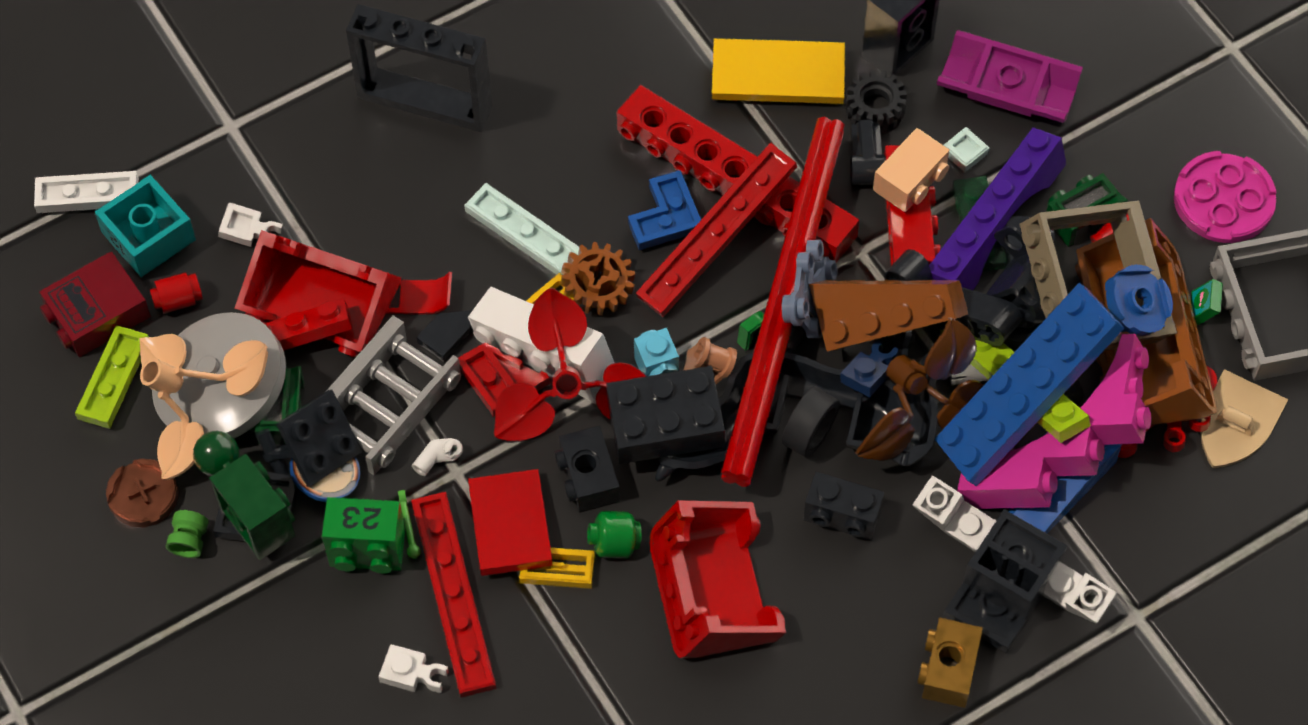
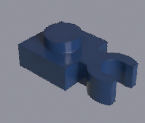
[841,340,898,397]

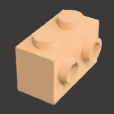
[873,128,949,212]

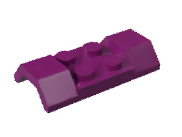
[936,30,1083,123]

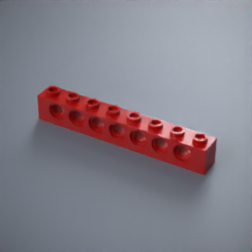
[617,85,860,263]

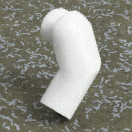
[412,438,463,476]

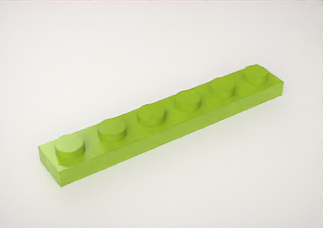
[940,330,1091,443]

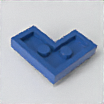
[628,170,701,250]

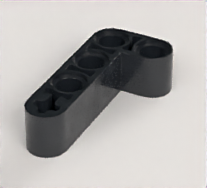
[884,249,1023,346]

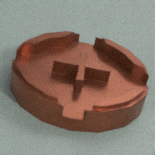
[106,459,179,528]

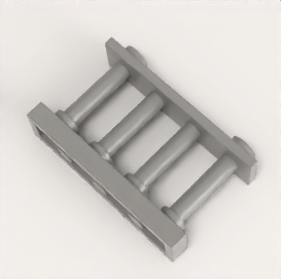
[326,315,461,475]

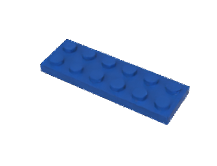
[935,283,1124,487]

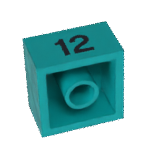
[95,174,196,277]

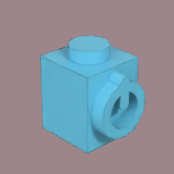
[634,328,679,376]

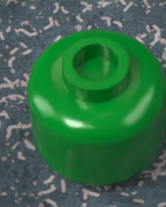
[587,511,641,558]

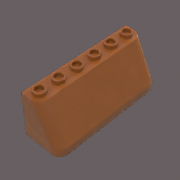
[1075,218,1217,425]

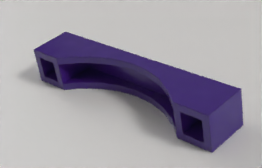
[929,127,1067,290]

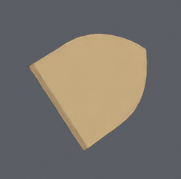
[1200,369,1288,468]

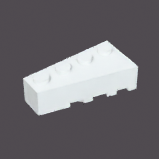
[468,287,614,404]

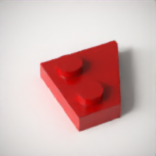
[458,342,550,417]

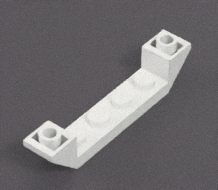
[913,475,1117,624]

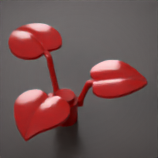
[494,288,646,441]

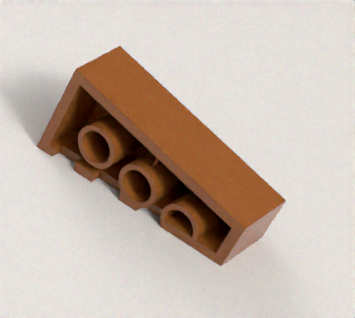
[809,280,969,351]

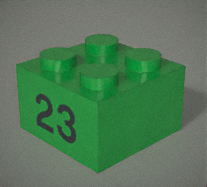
[322,497,406,574]

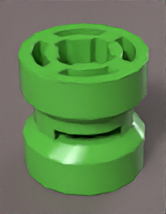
[165,510,209,558]

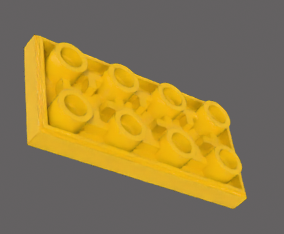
[712,39,845,104]

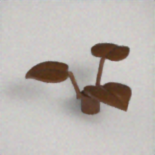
[855,317,983,461]

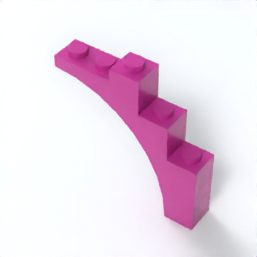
[957,334,1151,509]

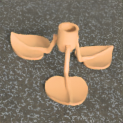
[139,334,268,480]

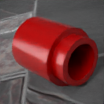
[150,272,203,314]

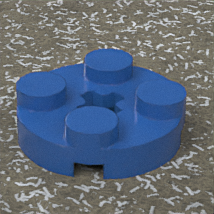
[1105,264,1173,336]

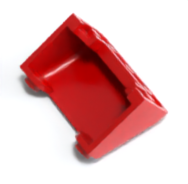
[235,230,402,357]
[649,500,786,658]

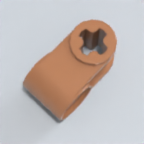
[683,337,737,384]

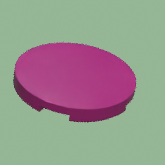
[1174,151,1277,243]

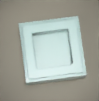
[943,127,989,173]

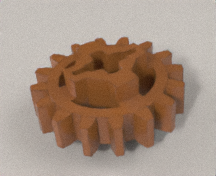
[560,242,635,315]

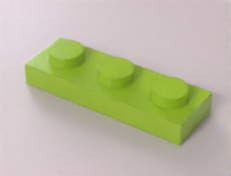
[75,325,149,429]

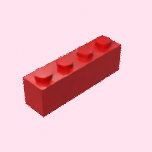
[884,145,940,266]

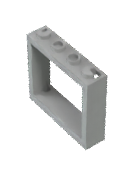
[1210,229,1308,381]

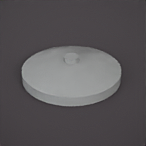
[152,312,286,438]

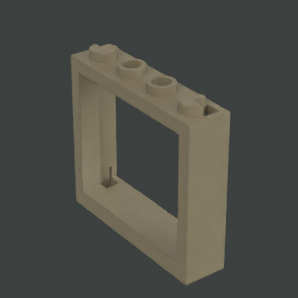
[1020,200,1177,351]

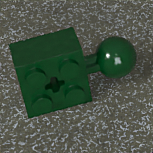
[193,431,295,560]

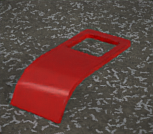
[386,272,452,315]

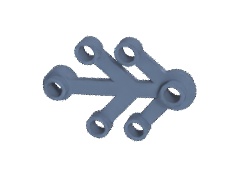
[782,240,837,338]

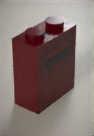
[39,251,151,358]

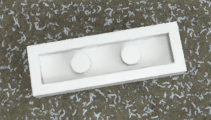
[34,171,138,213]

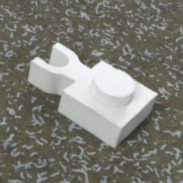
[218,202,282,247]
[379,644,448,693]

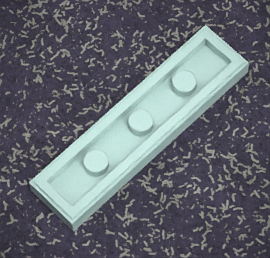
[464,183,579,275]

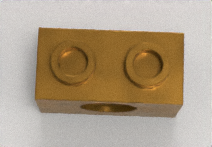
[917,618,983,708]

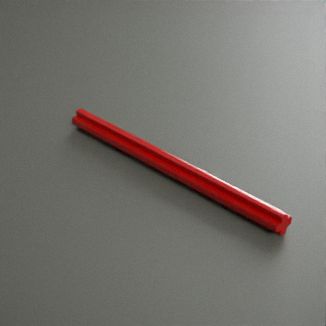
[721,117,845,487]

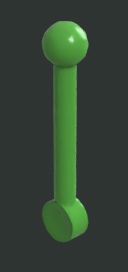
[398,490,421,559]

